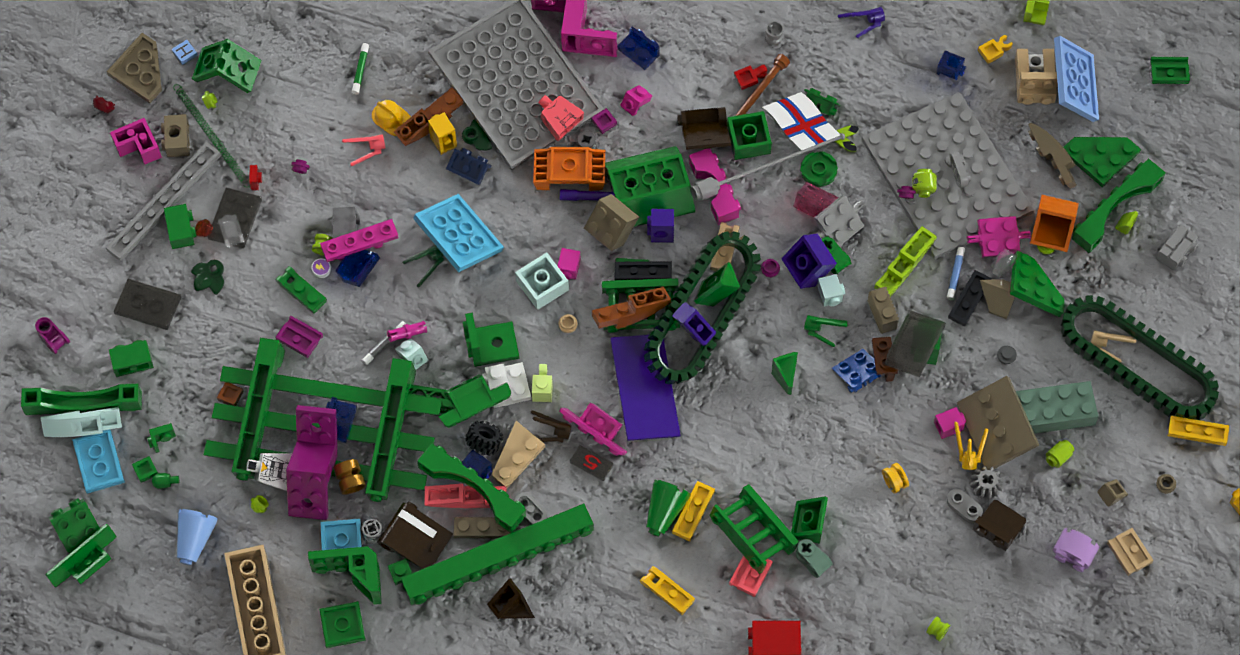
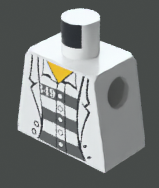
[246,453,292,491]

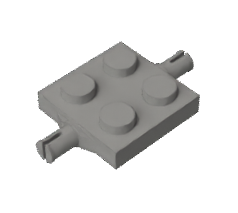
[814,195,865,247]

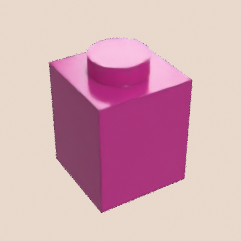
[558,248,581,280]
[934,407,966,439]

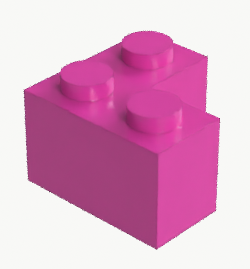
[110,118,162,165]

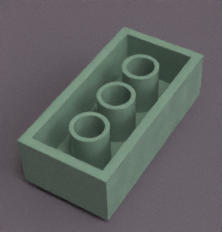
[1016,381,1099,434]

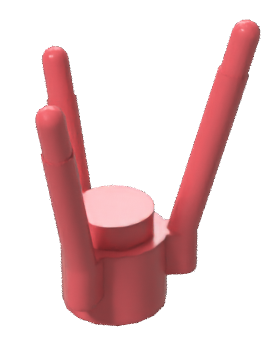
[342,134,385,166]

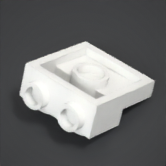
[482,362,532,408]

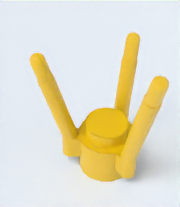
[954,422,988,470]

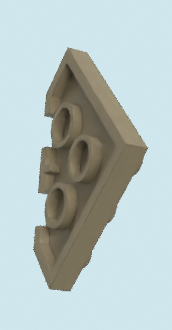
[107,33,162,103]

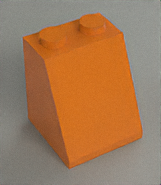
[1030,195,1079,252]

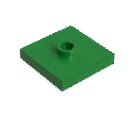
[319,601,366,648]

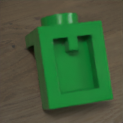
[147,423,176,453]

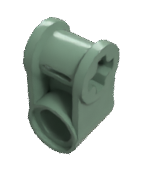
[796,539,833,578]

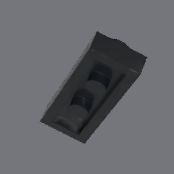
[614,261,672,281]
[948,270,992,327]

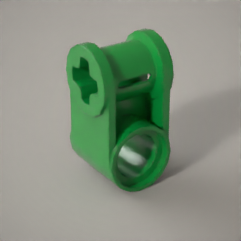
[822,237,851,274]

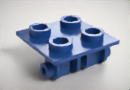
[832,349,881,393]

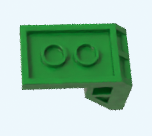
[308,546,382,605]

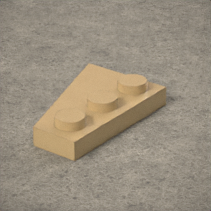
[492,421,546,488]

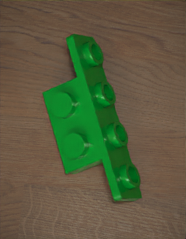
[45,524,117,587]

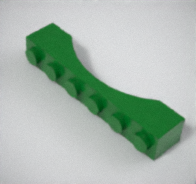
[1072,158,1166,253]
[21,384,142,415]
[417,443,526,533]

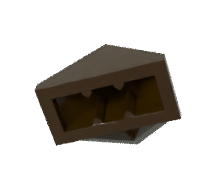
[487,579,535,619]

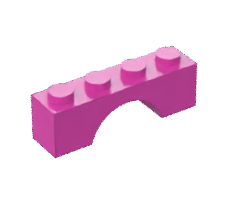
[689,148,741,225]

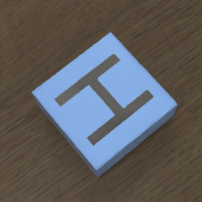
[172,40,198,65]

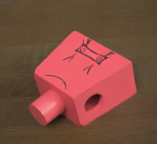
[538,95,584,141]

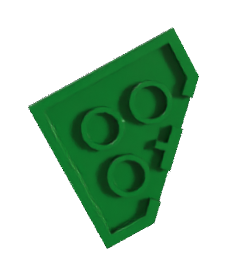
[1064,137,1141,188]
[1010,250,1065,317]

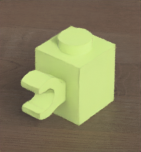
[532,364,553,402]

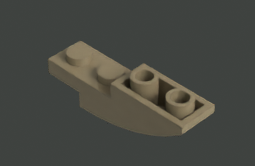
[1028,123,1077,189]

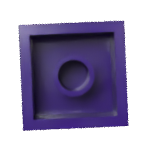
[781,234,837,289]

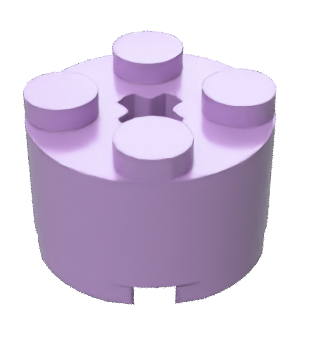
[1053,528,1099,572]

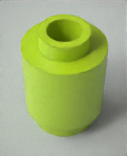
[1045,440,1074,468]

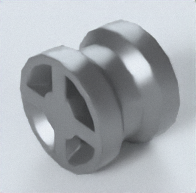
[577,131,596,149]

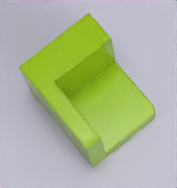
[1023,0,1050,25]

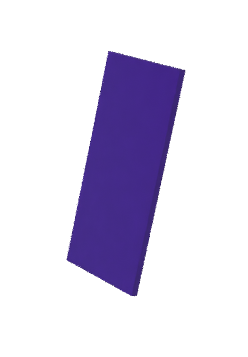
[610,335,681,441]

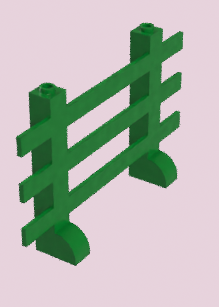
[203,337,442,502]

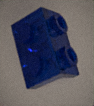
[335,250,380,287]

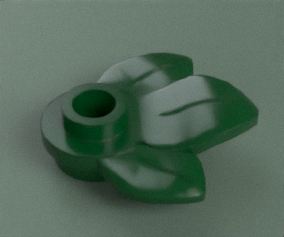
[462,119,492,151]
[191,259,224,295]

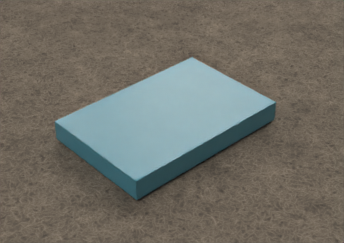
[72,429,125,494]

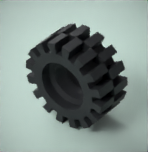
[465,421,503,456]

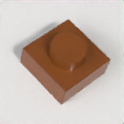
[217,382,244,406]

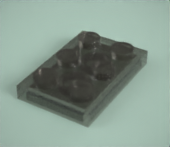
[207,188,262,249]

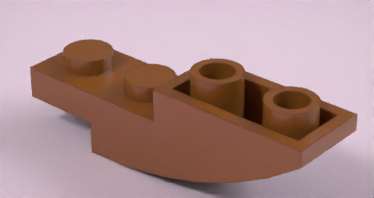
[394,87,464,146]
[592,287,671,329]

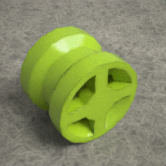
[312,234,333,256]
[926,616,951,642]

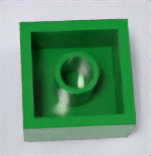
[727,111,772,160]

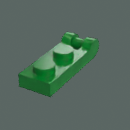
[275,266,327,314]

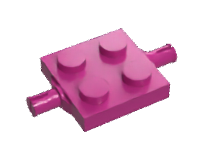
[967,216,1031,258]

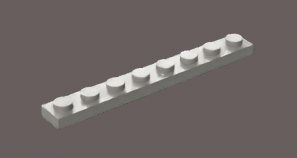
[106,142,221,261]

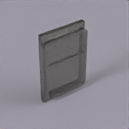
[884,311,946,377]

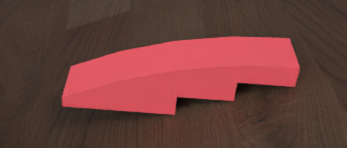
[424,483,507,508]

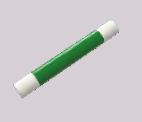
[352,43,369,95]

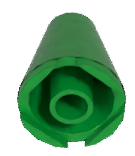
[646,480,691,537]

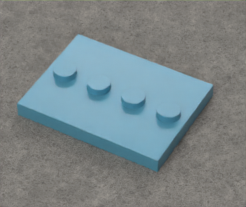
[413,194,504,272]

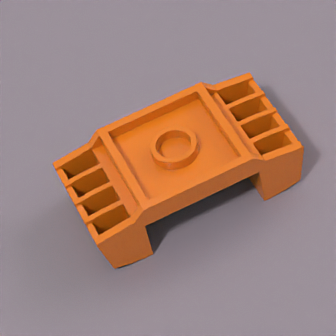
[533,147,605,191]

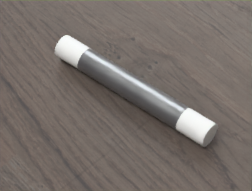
[362,321,406,365]

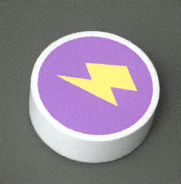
[312,258,331,278]

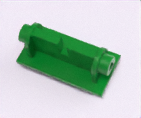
[804,88,841,116]

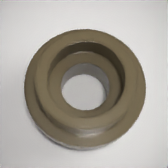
[1156,474,1176,494]

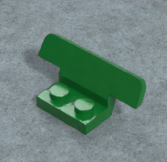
[438,374,511,428]

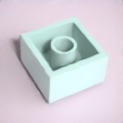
[515,252,569,310]

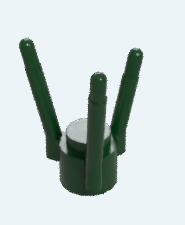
[402,244,444,287]

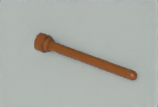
[735,54,790,116]

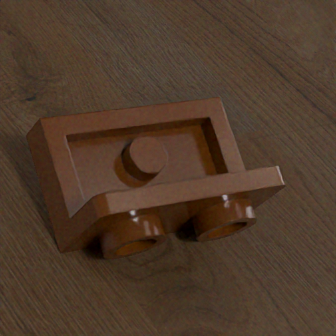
[872,337,898,382]

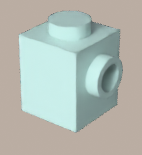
[817,274,845,306]

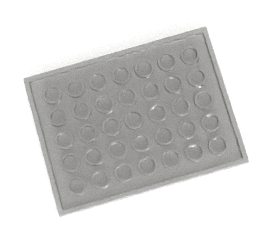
[428,0,604,169]
[862,92,1034,260]

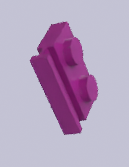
[275,316,323,358]

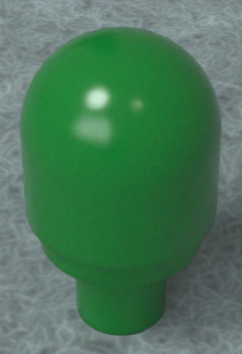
[152,473,180,489]

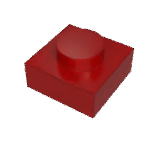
[249,165,263,190]

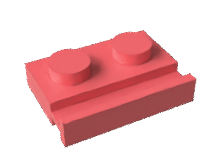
[729,556,773,597]

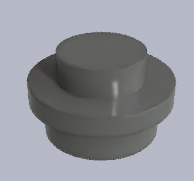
[997,346,1017,364]

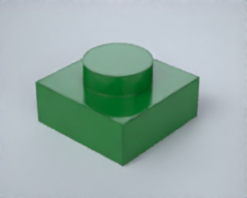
[132,456,158,483]
[388,559,412,585]

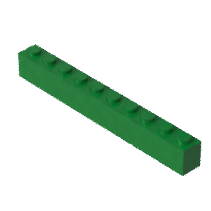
[401,503,594,605]

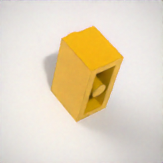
[428,112,457,155]

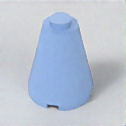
[177,509,218,565]

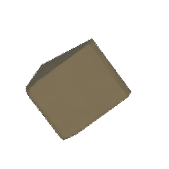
[1098,479,1128,507]

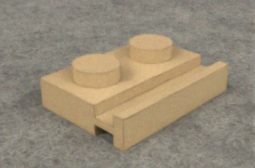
[1107,528,1154,576]

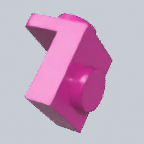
[620,85,652,116]

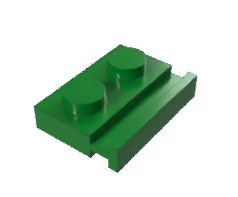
[1150,57,1190,84]

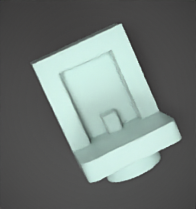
[395,338,428,369]

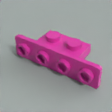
[559,403,627,456]

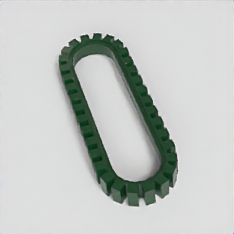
[644,231,761,384]
[1061,295,1219,420]

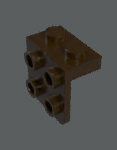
[973,500,1026,551]

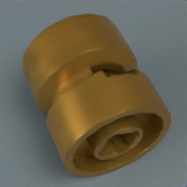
[333,459,366,495]

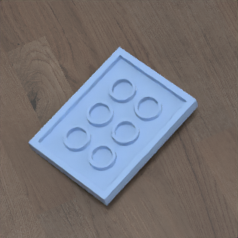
[1054,36,1099,122]

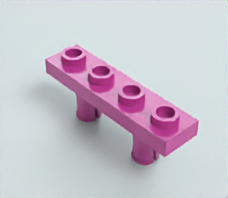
[320,219,398,262]

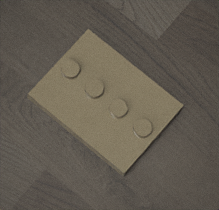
[956,376,1039,470]

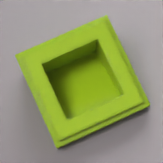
[1115,211,1138,235]

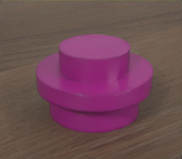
[291,159,310,174]
[897,186,916,199]
[761,259,780,278]

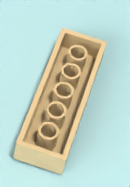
[224,545,286,655]

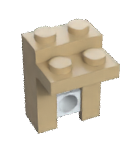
[1015,49,1057,105]

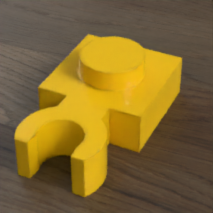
[978,35,1013,64]

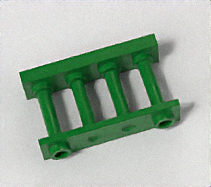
[602,278,680,333]
[709,484,799,574]

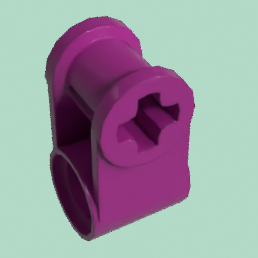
[35,317,70,354]

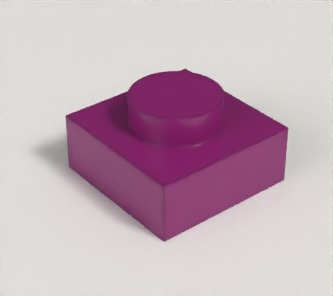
[591,108,617,134]

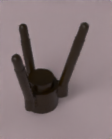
[531,410,572,443]

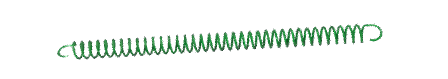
[173,84,250,188]

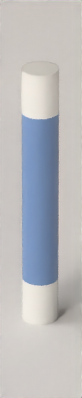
[947,247,965,301]

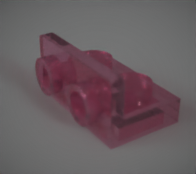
[793,182,839,217]

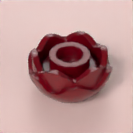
[93,95,115,114]

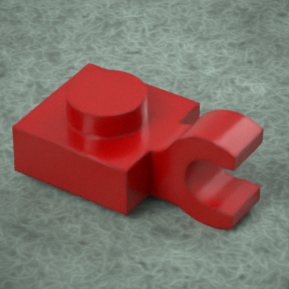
[734,64,768,90]

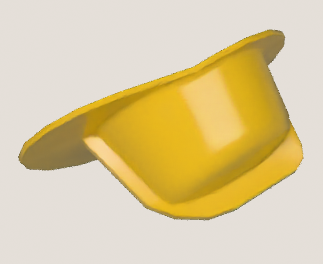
[372,100,411,136]

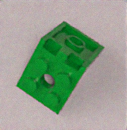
[192,39,262,93]
[462,312,520,367]

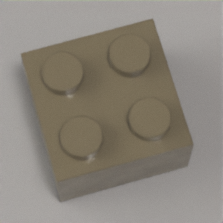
[584,194,639,251]

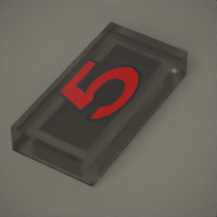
[570,445,614,481]

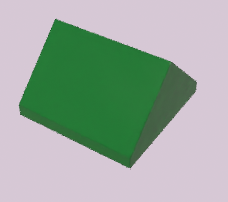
[694,262,740,307]
[791,496,828,544]

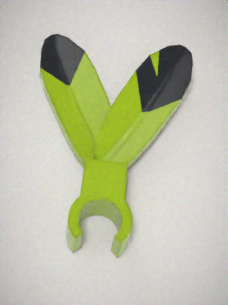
[834,125,859,152]

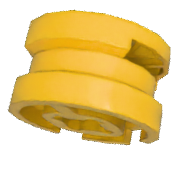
[882,462,909,494]

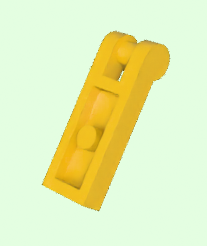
[639,566,695,615]

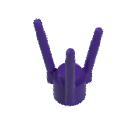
[838,7,885,38]

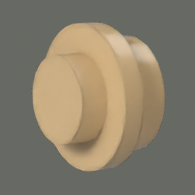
[558,314,578,333]

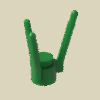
[804,315,848,347]

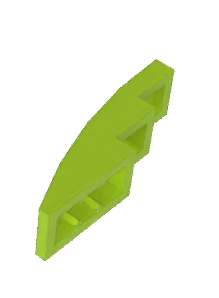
[874,226,937,297]

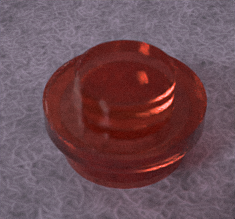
[195,219,212,237]

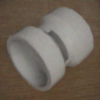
[765,21,784,46]
[362,519,383,544]

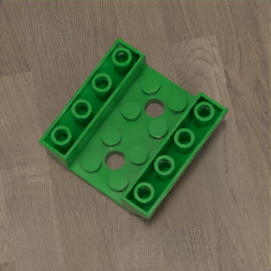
[605,146,695,227]

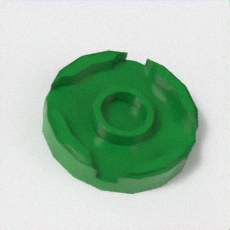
[800,151,838,187]

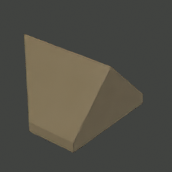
[980,279,1016,319]

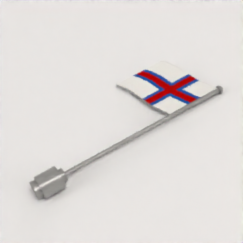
[690,92,845,201]

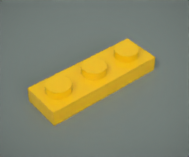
[1167,416,1229,446]
[672,481,715,541]

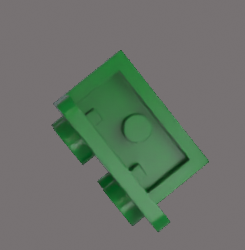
[48,498,100,553]

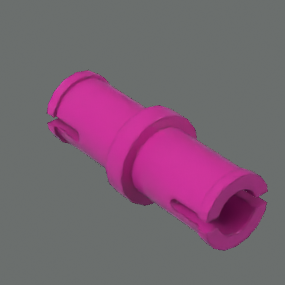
[387,321,427,342]

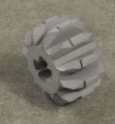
[970,466,1004,500]

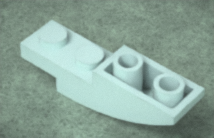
[41,407,122,437]

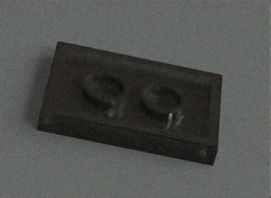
[114,279,182,330]

